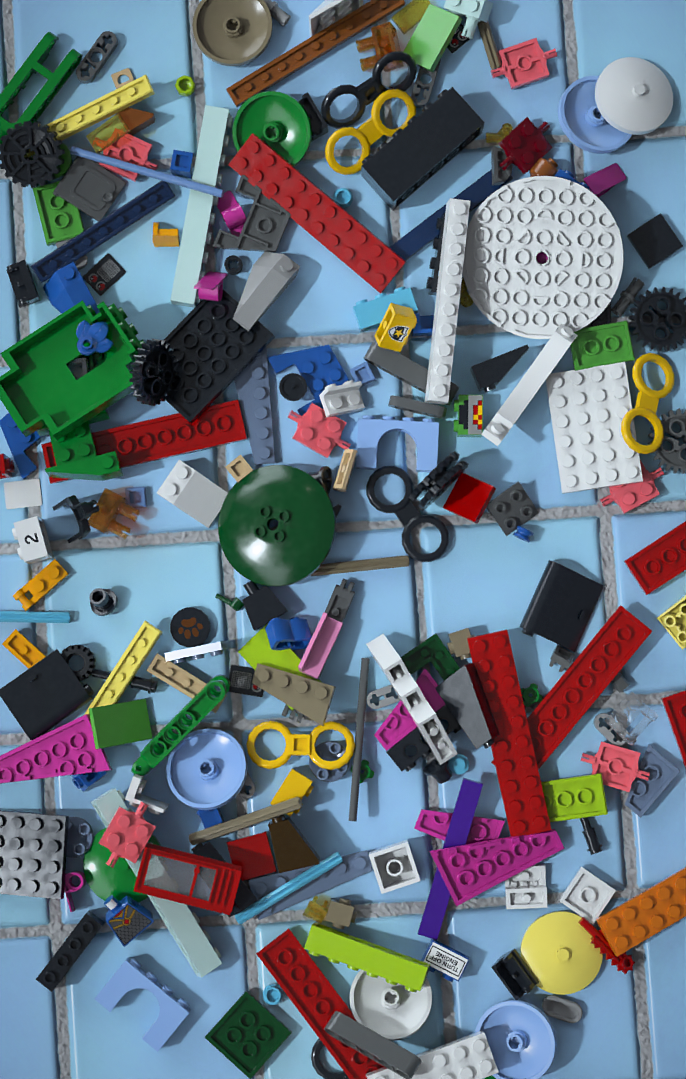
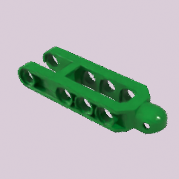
[0,32,83,144]
[131,675,231,776]

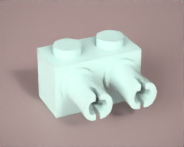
[444,0,493,39]

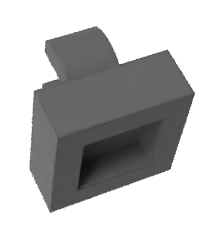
[549,644,575,672]

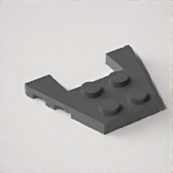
[213,175,291,253]

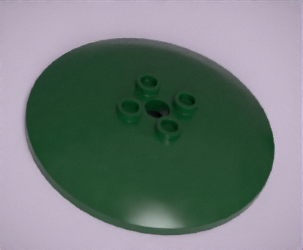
[218,465,336,586]

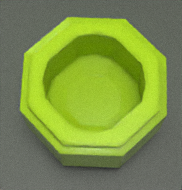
[175,75,196,97]

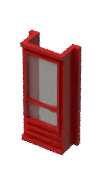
[134,843,242,915]

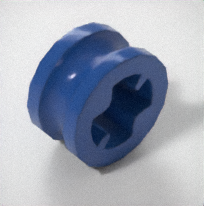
[513,526,534,543]

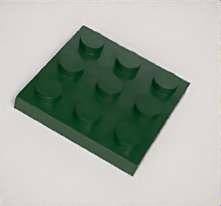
[205,990,292,1079]

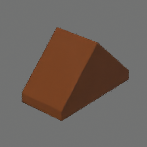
[116,107,155,136]

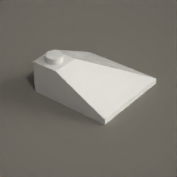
[309,0,363,37]

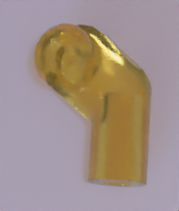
[485,123,513,144]
[459,278,474,307]

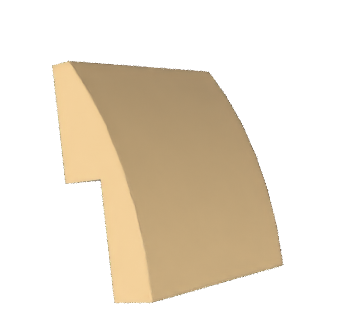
[333,449,358,492]

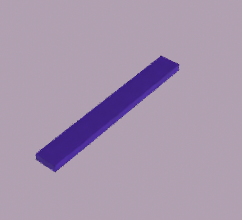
[418,778,483,940]

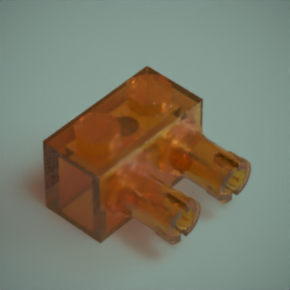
[356,22,404,72]
[88,488,141,540]

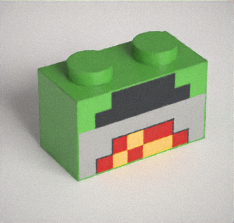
[453,394,483,437]

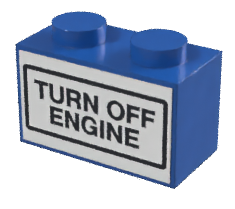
[421,939,469,982]

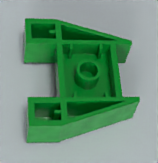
[37,409,123,481]

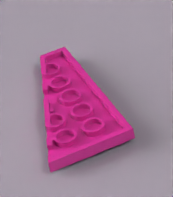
[0,714,112,784]
[429,829,564,906]

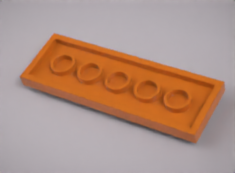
[595,867,686,956]

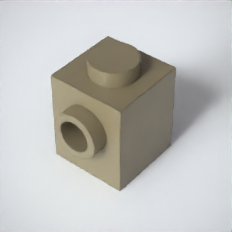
[447,628,475,660]
[325,898,357,929]

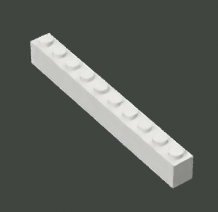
[425,198,470,405]

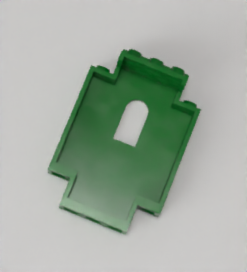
[0,300,145,440]

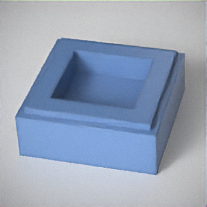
[349,361,376,387]
[125,487,147,509]

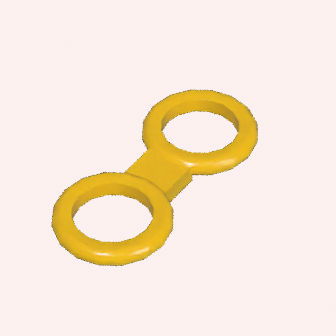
[325,89,416,175]
[621,353,675,454]
[246,721,355,770]

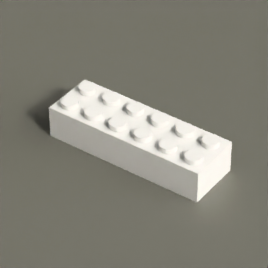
[366,1031,499,1079]

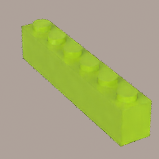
[304,922,431,992]

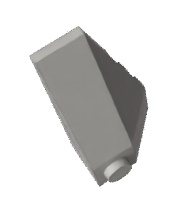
[233,252,300,331]

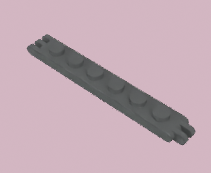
[282,578,355,723]

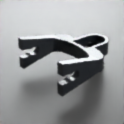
[52,495,99,543]

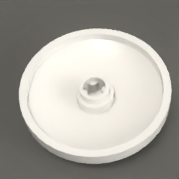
[595,57,673,135]
[350,970,432,1041]

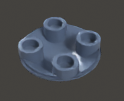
[309,741,350,782]
[66,817,94,858]

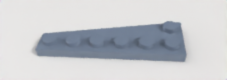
[234,347,275,465]
[249,850,372,920]

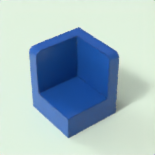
[170,150,194,178]
[412,313,434,337]
[196,808,224,829]

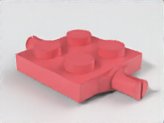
[491,38,557,90]
[93,128,158,182]
[288,403,351,458]
[600,460,664,514]
[581,741,650,792]
[99,802,156,868]

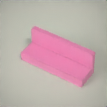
[298,612,343,679]

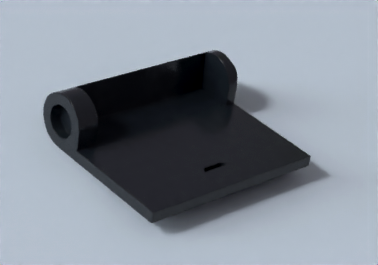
[519,560,604,652]
[0,649,94,740]

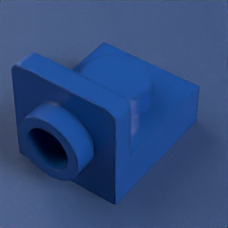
[72,771,107,792]

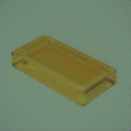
[391,0,431,34]
[86,113,130,154]

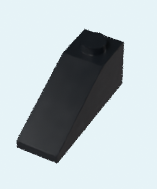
[470,344,529,393]

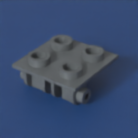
[486,481,539,536]

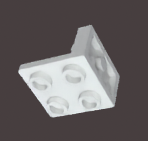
[125,774,169,815]

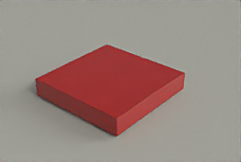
[443,473,496,524]
[226,831,277,881]

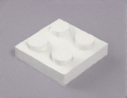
[559,867,616,924]

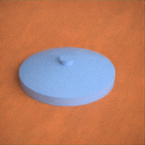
[558,76,632,154]
[166,728,248,810]
[475,1000,557,1079]

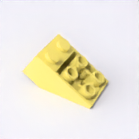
[657,595,686,650]

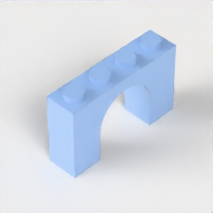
[356,415,439,473]
[95,958,191,1052]

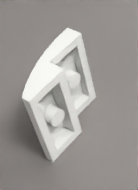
[505,863,548,909]

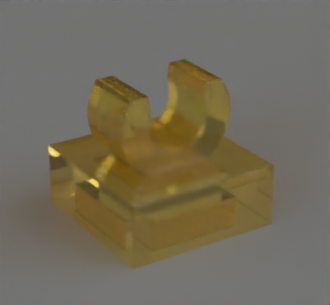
[303,896,328,924]

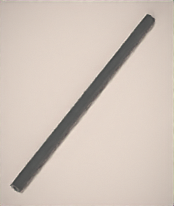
[349,658,369,821]

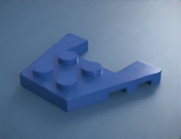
[267,345,349,416]
[0,413,43,480]

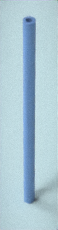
[70,146,224,198]

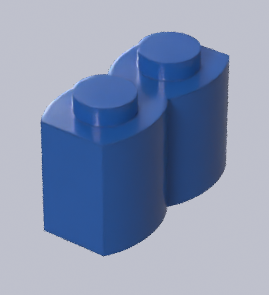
[265,617,312,650]

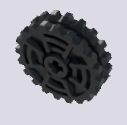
[0,121,65,188]
[409,451,469,511]

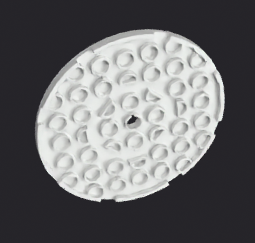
[463,176,624,339]

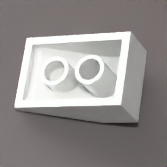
[157,460,228,528]

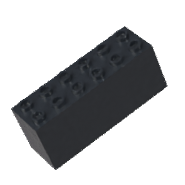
[361,87,485,211]

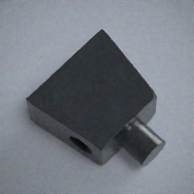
[242,581,288,631]

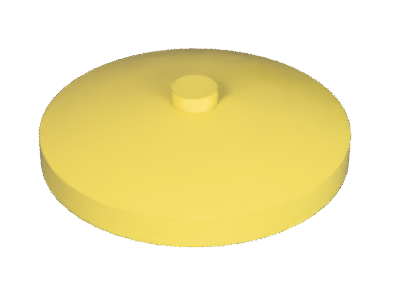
[520,911,603,995]

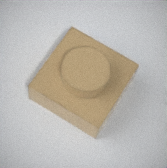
[225,454,254,482]

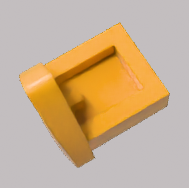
[153,222,180,247]

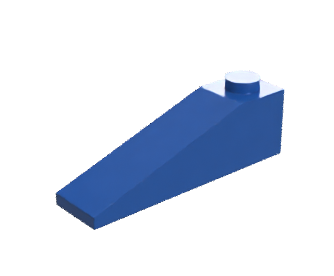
[42,262,100,314]

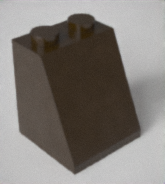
[268,815,320,873]

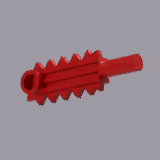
[578,917,635,974]

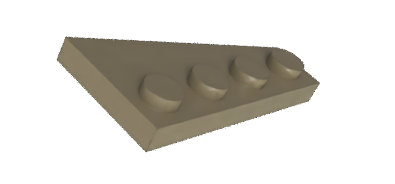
[252,663,336,726]

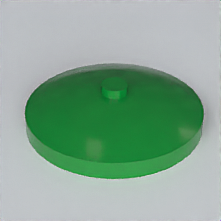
[232,91,312,166]
[83,828,165,903]

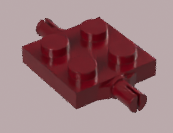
[498,117,553,174]

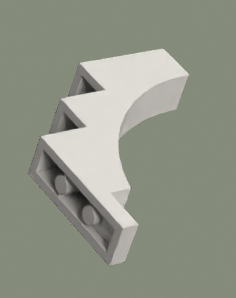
[481,324,578,446]
[366,634,458,765]

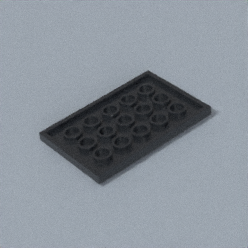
[163,290,275,424]

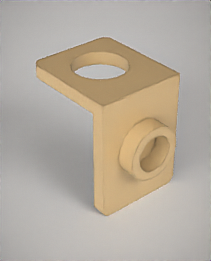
[111,68,134,89]

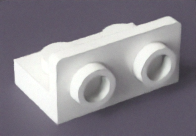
[319,380,365,417]

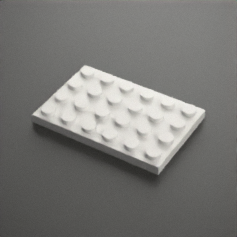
[546,362,643,494]

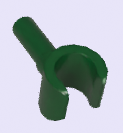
[215,593,244,611]

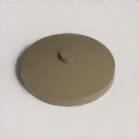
[192,0,273,66]

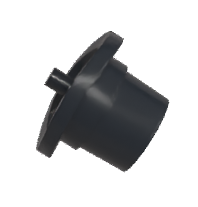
[279,373,307,401]
[308,466,332,494]
[90,588,118,616]
[423,758,452,784]

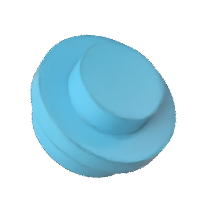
[333,188,353,208]
[449,754,469,775]
[263,984,283,1005]

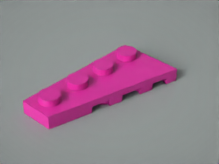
[374,669,445,751]
[414,809,505,845]

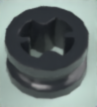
[224,255,243,275]

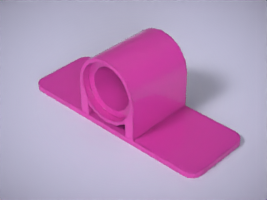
[584,163,626,198]
[217,190,247,237]
[194,271,228,301]
[64,871,87,912]

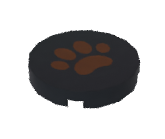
[170,607,211,647]

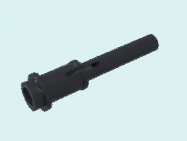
[92,669,158,694]
[580,817,603,855]

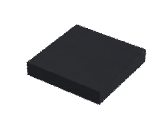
[627,213,683,269]

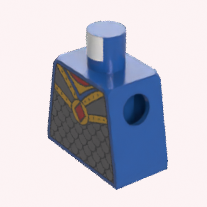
[104,895,154,947]

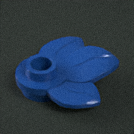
[76,320,114,356]

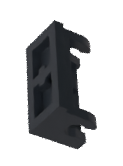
[299,92,328,142]
[6,259,40,308]
[491,948,539,1000]

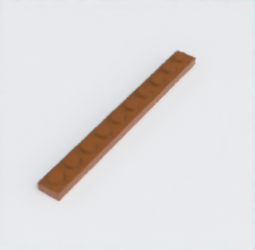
[226,0,405,107]

